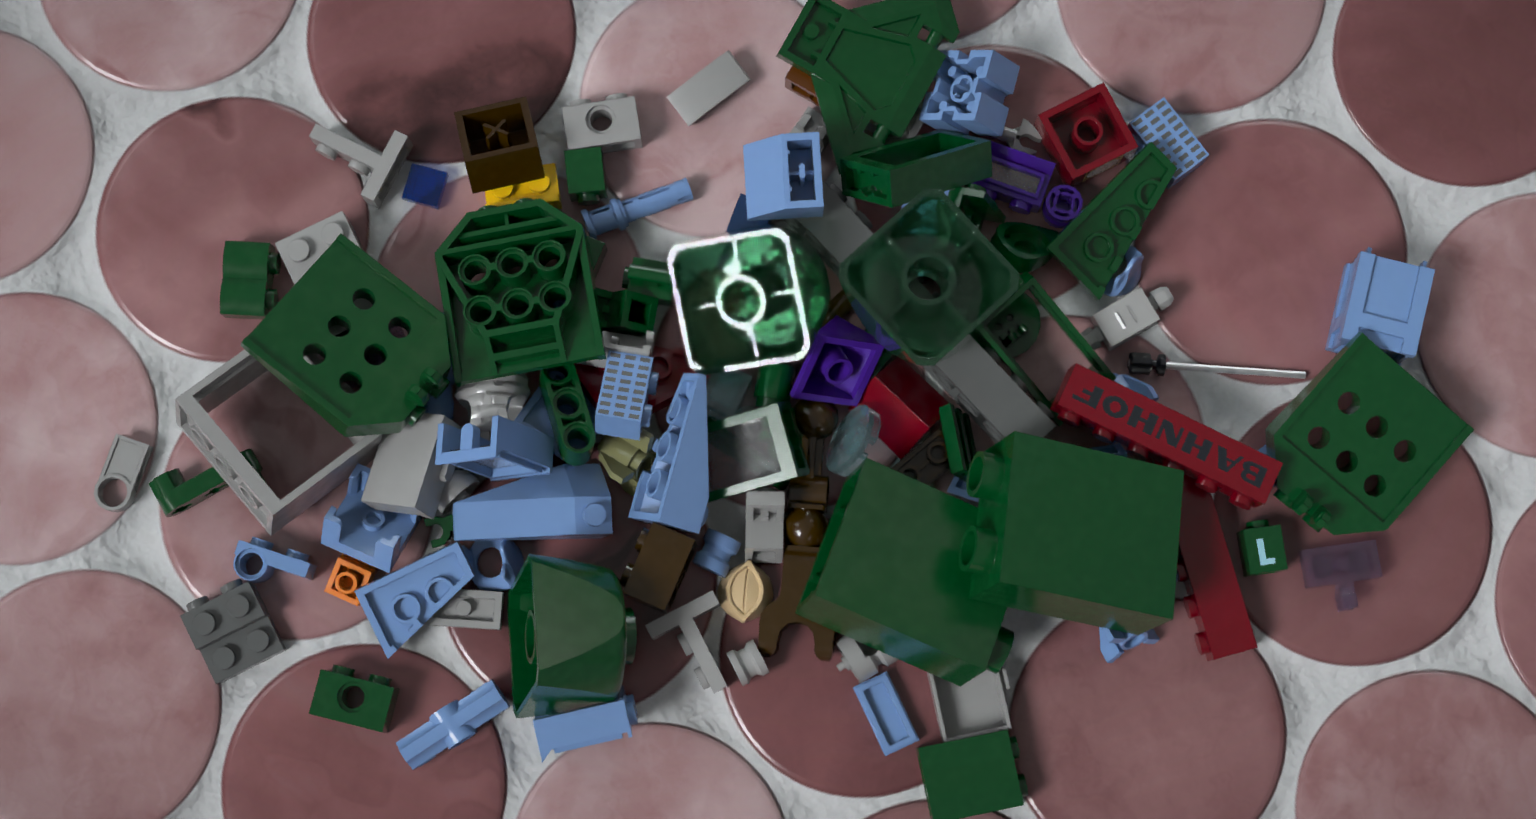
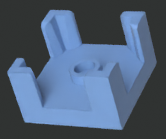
[321,463,422,573]

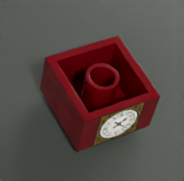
[1034,82,1139,187]

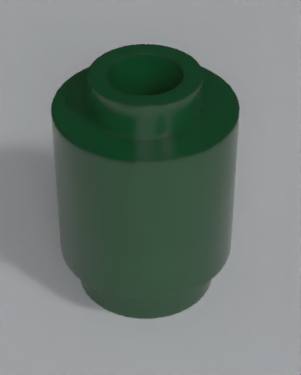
[753,356,796,408]

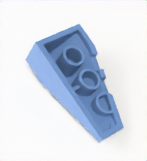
[628,373,709,534]
[453,464,613,541]

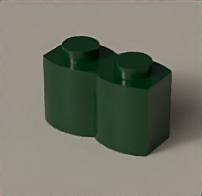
[220,241,281,320]

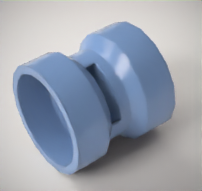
[692,528,741,578]

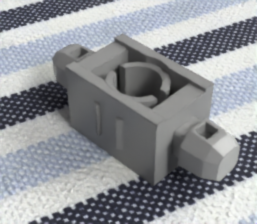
[1080,287,1174,352]

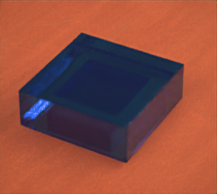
[402,163,449,210]

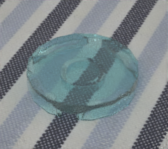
[826,405,881,477]

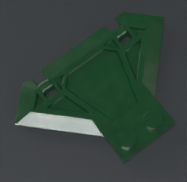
[776,0,960,175]

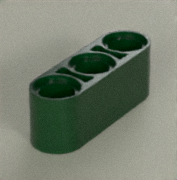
[539,364,596,466]

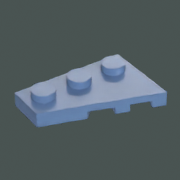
[354,541,475,659]

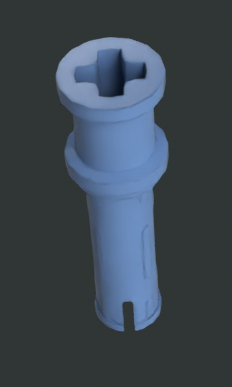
[580,178,694,239]

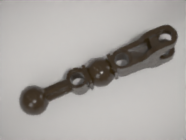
[758,399,839,662]

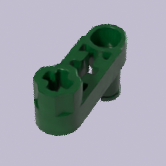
[149,449,267,517]

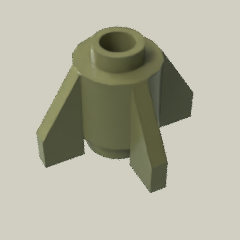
[598,429,656,497]

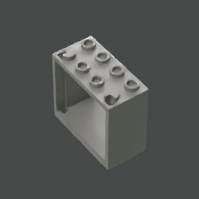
[175,349,382,536]

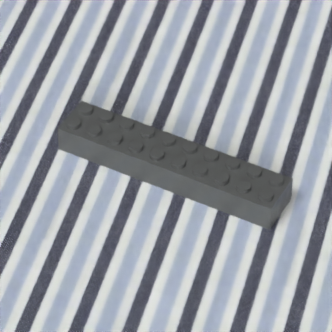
[783,179,1056,444]

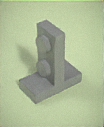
[309,124,413,209]
[645,590,728,694]

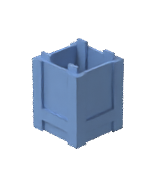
[1325,247,1435,366]

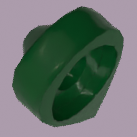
[989,222,1060,274]

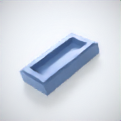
[853,671,919,756]

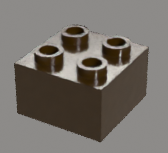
[454,96,545,194]
[620,522,698,614]

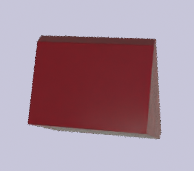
[848,356,949,460]

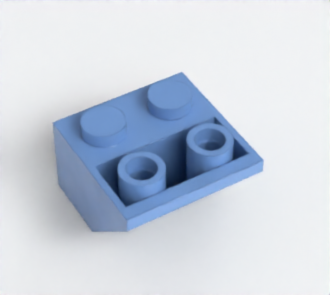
[743,132,824,221]

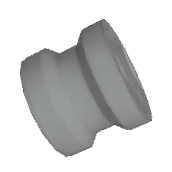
[726,639,770,686]

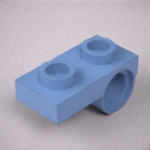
[233,536,317,583]

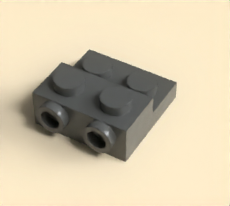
[180,579,287,684]

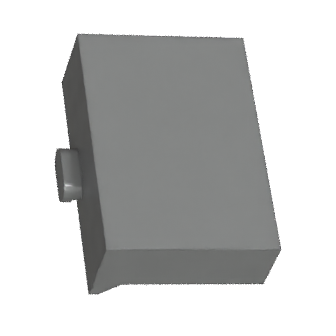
[361,413,462,519]
[927,667,1011,743]

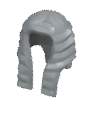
[454,373,531,440]

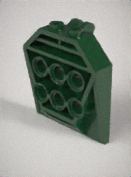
[435,198,606,387]
[241,233,451,437]
[1265,332,1474,535]

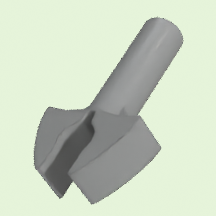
[991,118,1042,156]

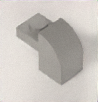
[745,487,785,563]

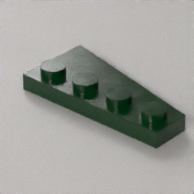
[1045,142,1177,301]

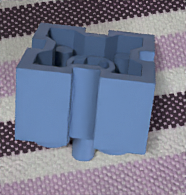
[919,50,1020,136]

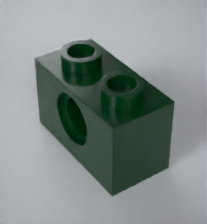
[309,664,400,733]

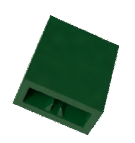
[916,729,1028,819]

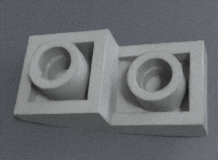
[667,50,751,126]

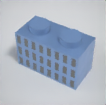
[1128,97,1209,189]
[595,350,659,441]

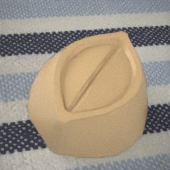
[717,560,774,623]

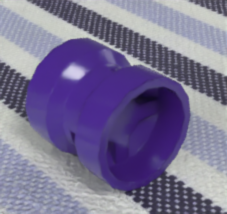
[1042,185,1083,228]

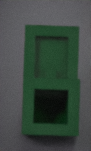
[596,287,659,336]

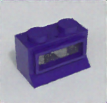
[971,139,1056,215]

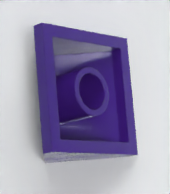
[790,315,885,407]

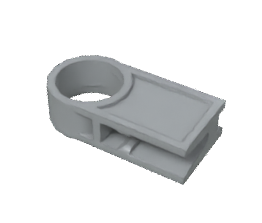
[94,434,154,512]

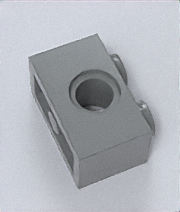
[562,93,643,154]

